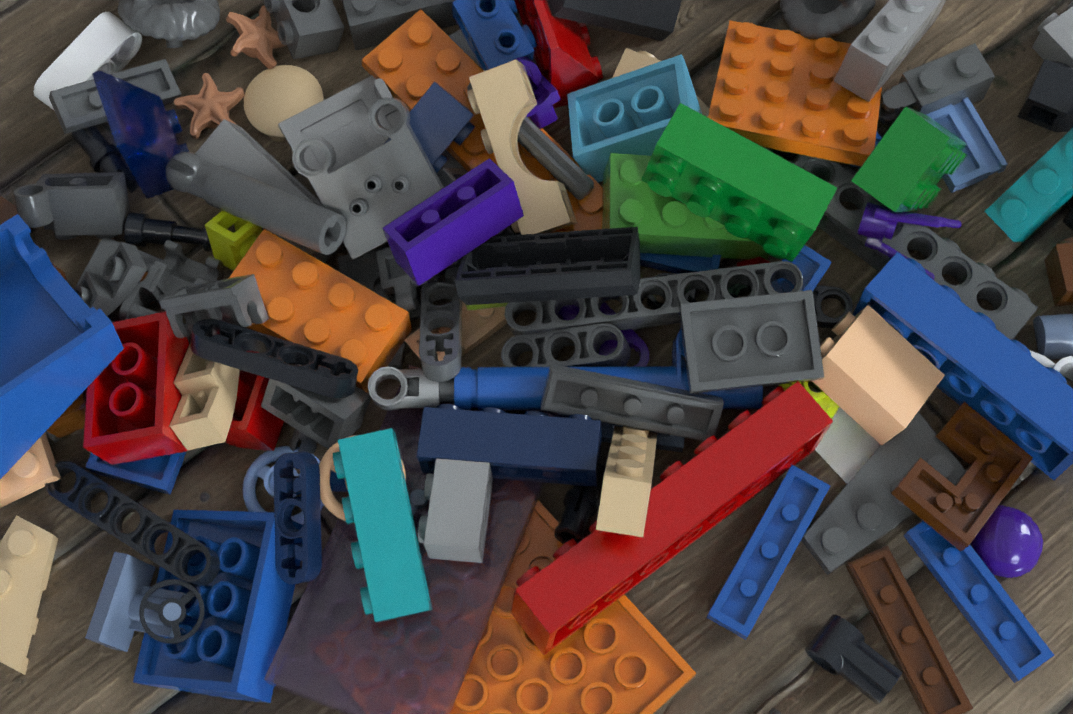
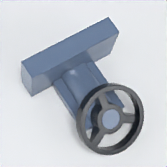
[85,552,205,652]

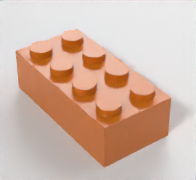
[228,229,412,394]

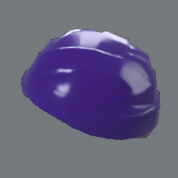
[970,505,1043,578]

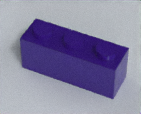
[382,158,524,286]

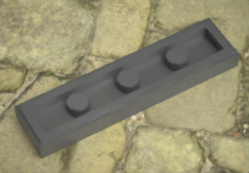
[541,364,724,441]

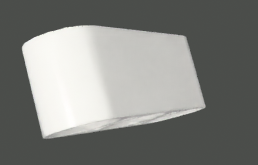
[33,12,142,110]

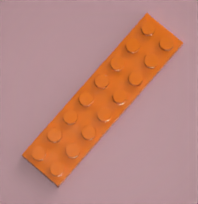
[362,9,603,233]

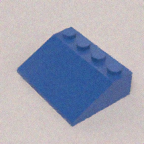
[133,510,303,703]

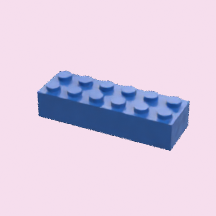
[853,252,1073,480]

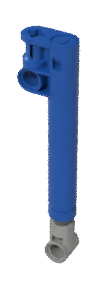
[368,329,763,411]

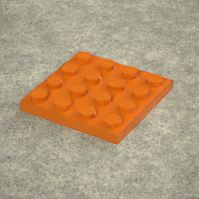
[708,20,882,167]

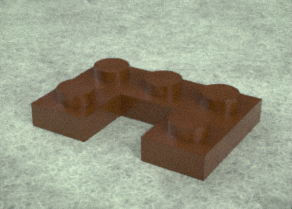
[891,402,1033,552]

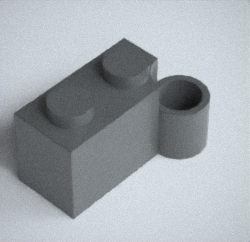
[13,172,131,240]

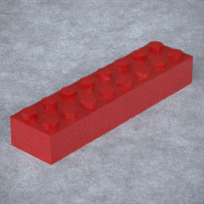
[511,381,833,656]

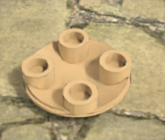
[244,65,324,142]

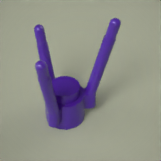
[857,202,962,280]

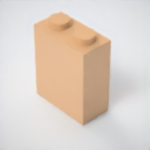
[812,305,945,445]

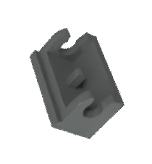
[159,274,269,338]

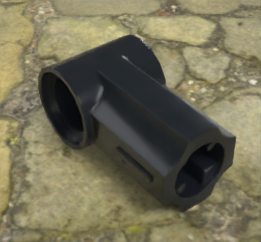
[805,614,903,704]

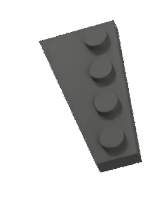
[801,411,965,575]

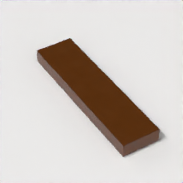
[846,545,973,714]

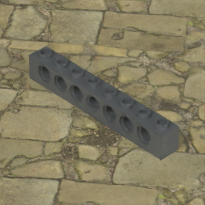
[763,147,1038,340]

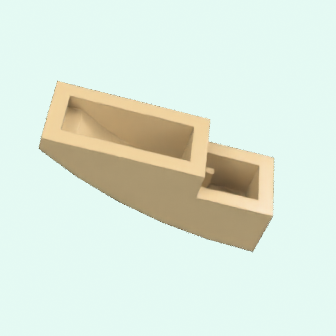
[170,343,239,451]

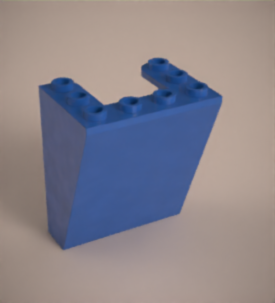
[0,214,124,479]

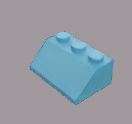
[567,54,703,183]

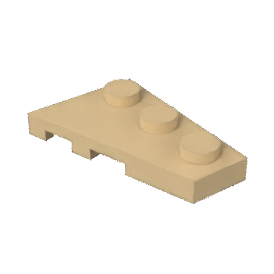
[0,515,58,675]

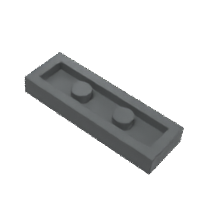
[49,59,181,134]

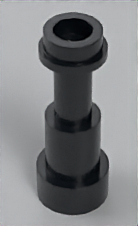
[125,212,212,252]

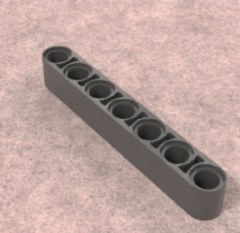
[505,261,803,336]

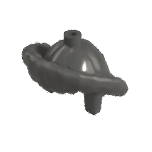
[118,0,220,48]
[780,0,876,39]

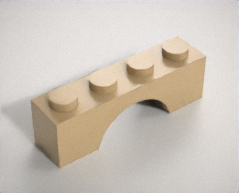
[467,60,577,235]
[596,426,657,537]

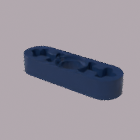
[274,451,322,585]

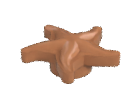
[226,5,287,69]
[174,73,245,139]

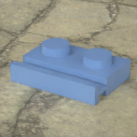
[926,97,1008,193]

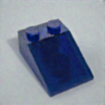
[92,71,190,199]

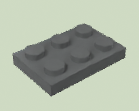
[679,290,824,394]

